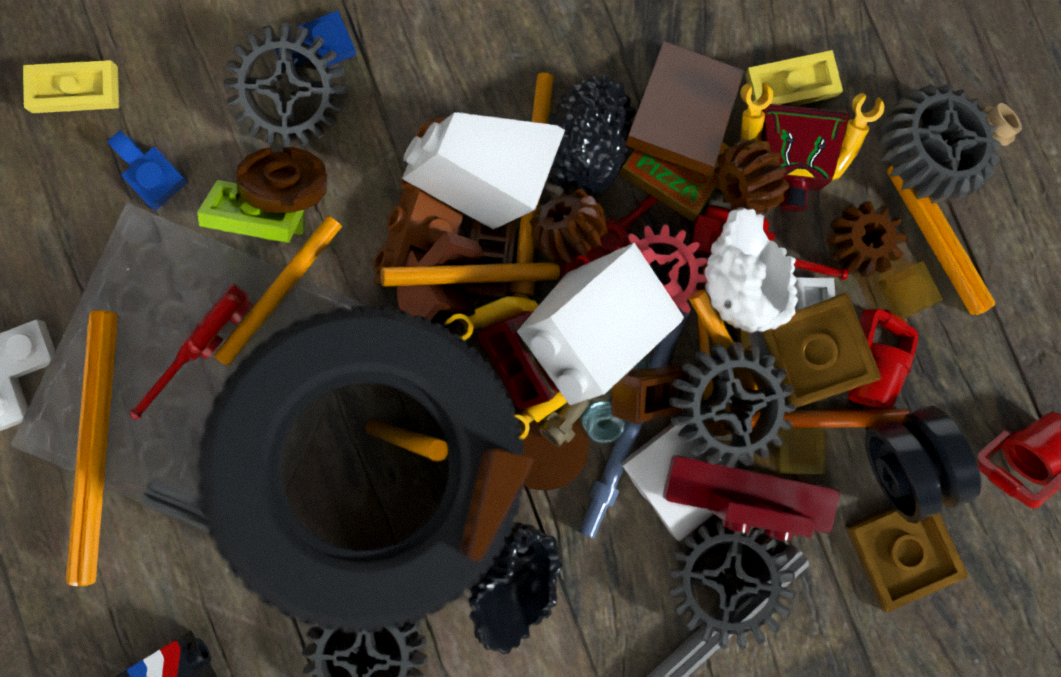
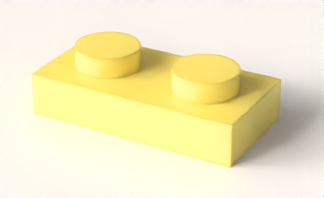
[745,50,843,106]
[23,60,119,113]

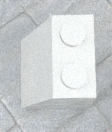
[402,112,565,229]
[517,243,684,405]

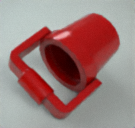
[848,309,919,410]
[977,412,1061,508]

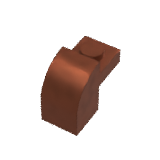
[397,231,484,334]

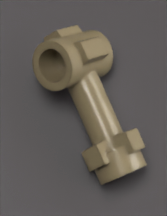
[539,388,612,447]

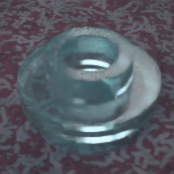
[581,401,626,443]

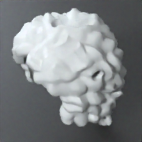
[705,207,798,333]

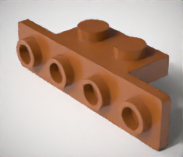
[373,117,464,287]

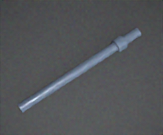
[578,287,692,539]

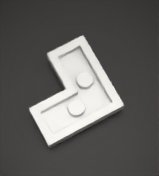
[0,319,59,431]

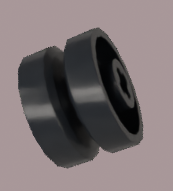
[865,406,981,524]

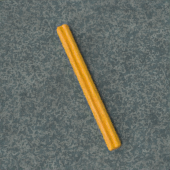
[66,310,118,586]

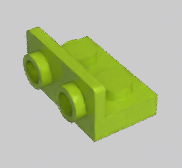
[197,180,306,243]

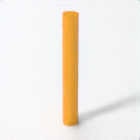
[688,290,759,390]

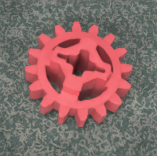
[616,225,707,313]

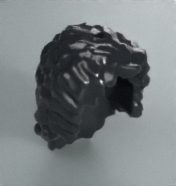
[548,75,636,195]
[469,522,562,655]

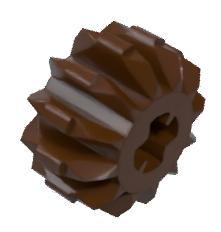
[714,138,789,215]
[529,188,608,265]
[826,201,908,278]

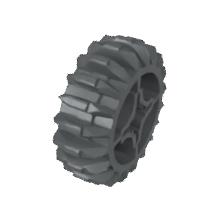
[223,23,347,147]
[878,84,1001,204]
[669,342,797,468]
[668,521,796,649]
[302,620,428,677]

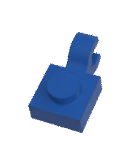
[275,10,357,71]
[107,130,188,210]

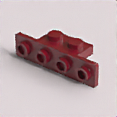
[663,455,840,541]

